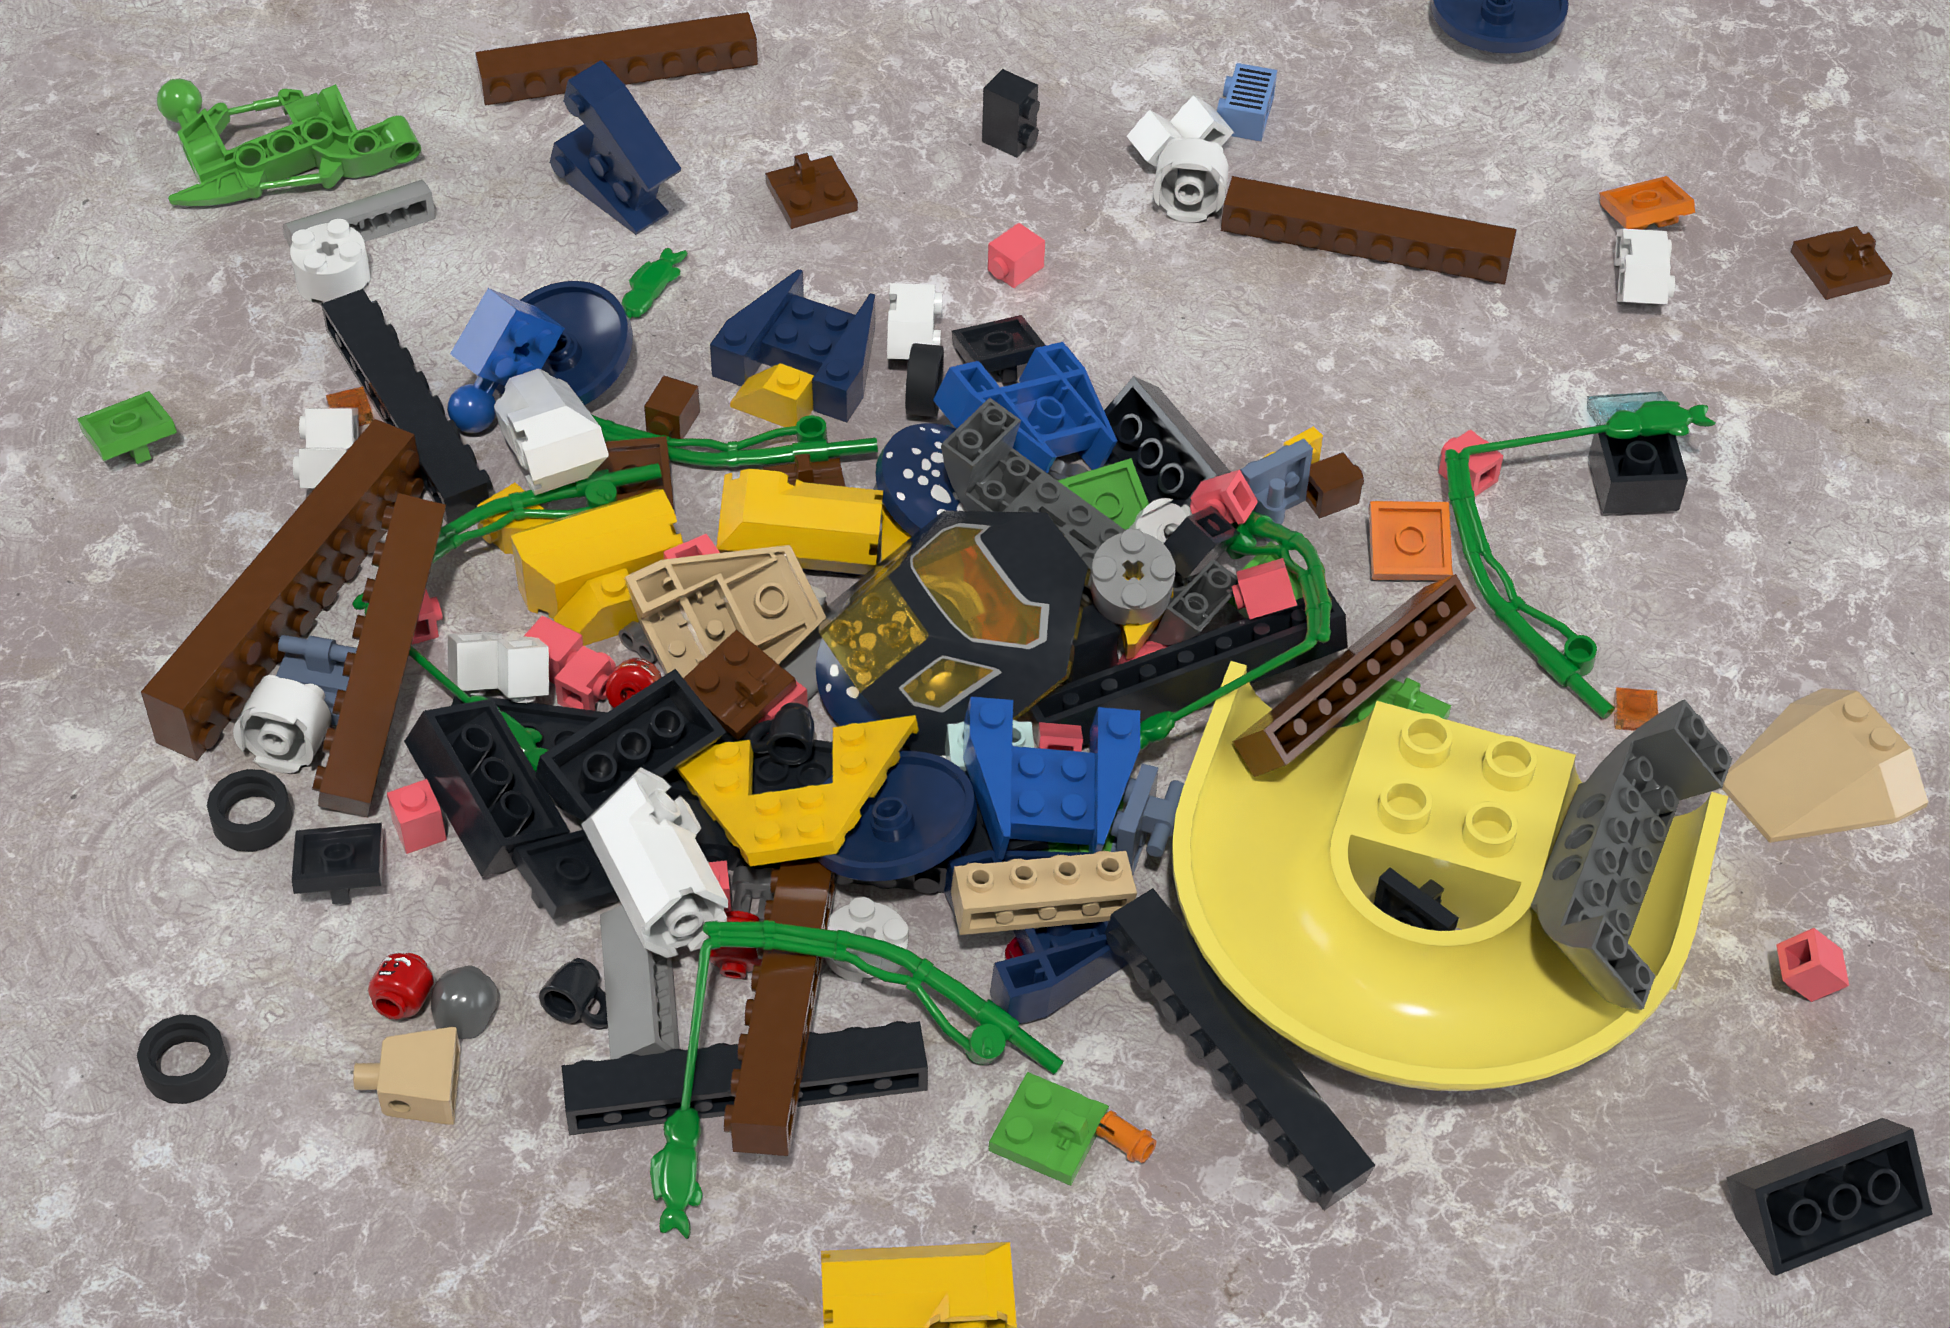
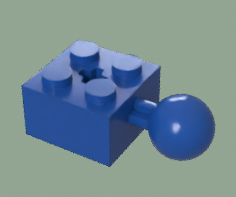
[447,288,565,433]

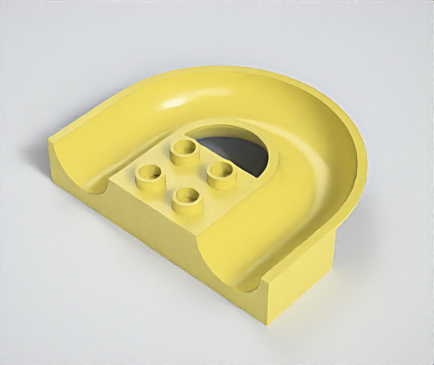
[1172,661,1728,1091]

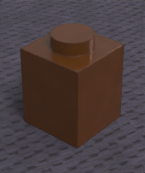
[644,375,700,439]
[1305,452,1364,519]

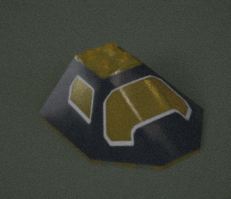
[819,511,1091,756]

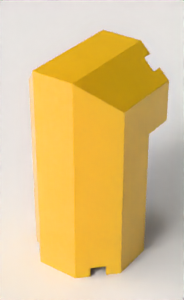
[716,468,883,575]
[511,489,683,619]
[821,1242,1017,1328]

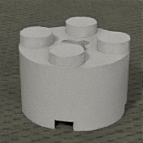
[1091,528,1175,625]

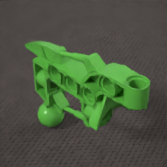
[157,78,421,206]

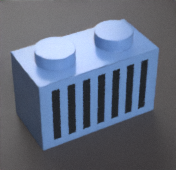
[1217,63,1278,142]

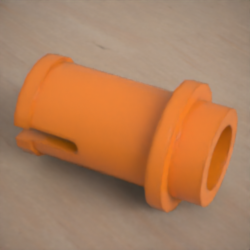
[1096,1110,1156,1163]

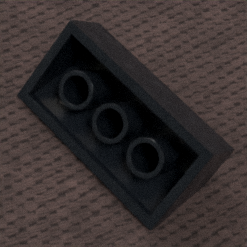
[1104,376,1233,507]
[535,669,726,821]
[404,698,570,876]
[1726,1118,1933,1276]

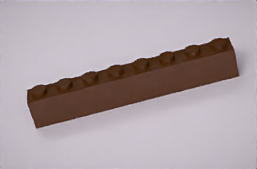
[475,12,758,106]
[1221,176,1517,285]
[312,493,446,818]
[1232,574,1476,777]
[724,857,836,1156]

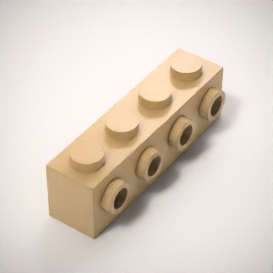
[951,851,1137,935]

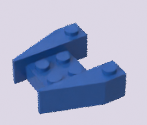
[933,342,1117,473]
[963,697,1140,860]

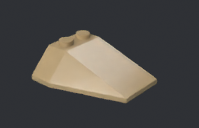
[624,545,826,678]
[1721,688,1928,843]

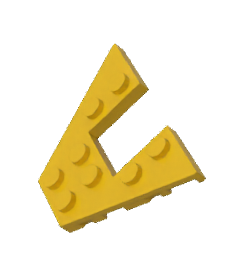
[675,715,919,866]

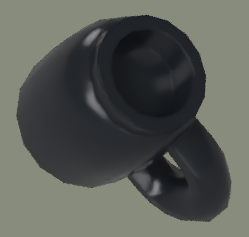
[744,703,815,765]
[539,958,608,1028]

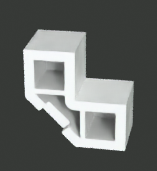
[1127,95,1234,167]
[1614,229,1675,305]
[887,283,942,359]
[293,408,359,488]
[448,632,549,703]

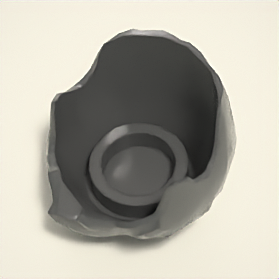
[431,965,498,1039]

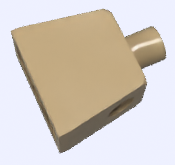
[353,1027,461,1125]

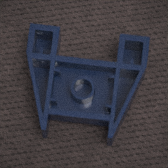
[549,60,682,235]
[710,269,875,423]
[944,850,1129,1024]

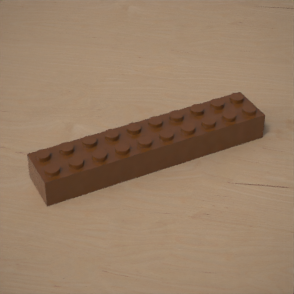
[141,419,424,761]

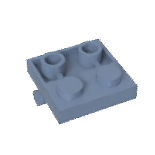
[1240,439,1313,542]
[276,635,357,725]
[1110,763,1184,875]

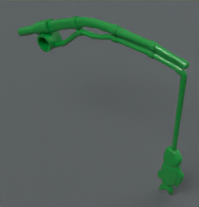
[591,248,878,468]
[1445,401,1716,719]
[352,463,662,771]
[1139,511,1332,752]
[650,920,1064,1239]

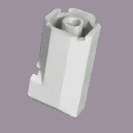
[494,369,609,495]
[581,767,728,958]

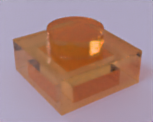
[326,386,373,426]
[1613,687,1658,731]

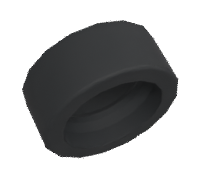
[905,343,944,417]
[206,769,293,852]
[137,1014,229,1104]

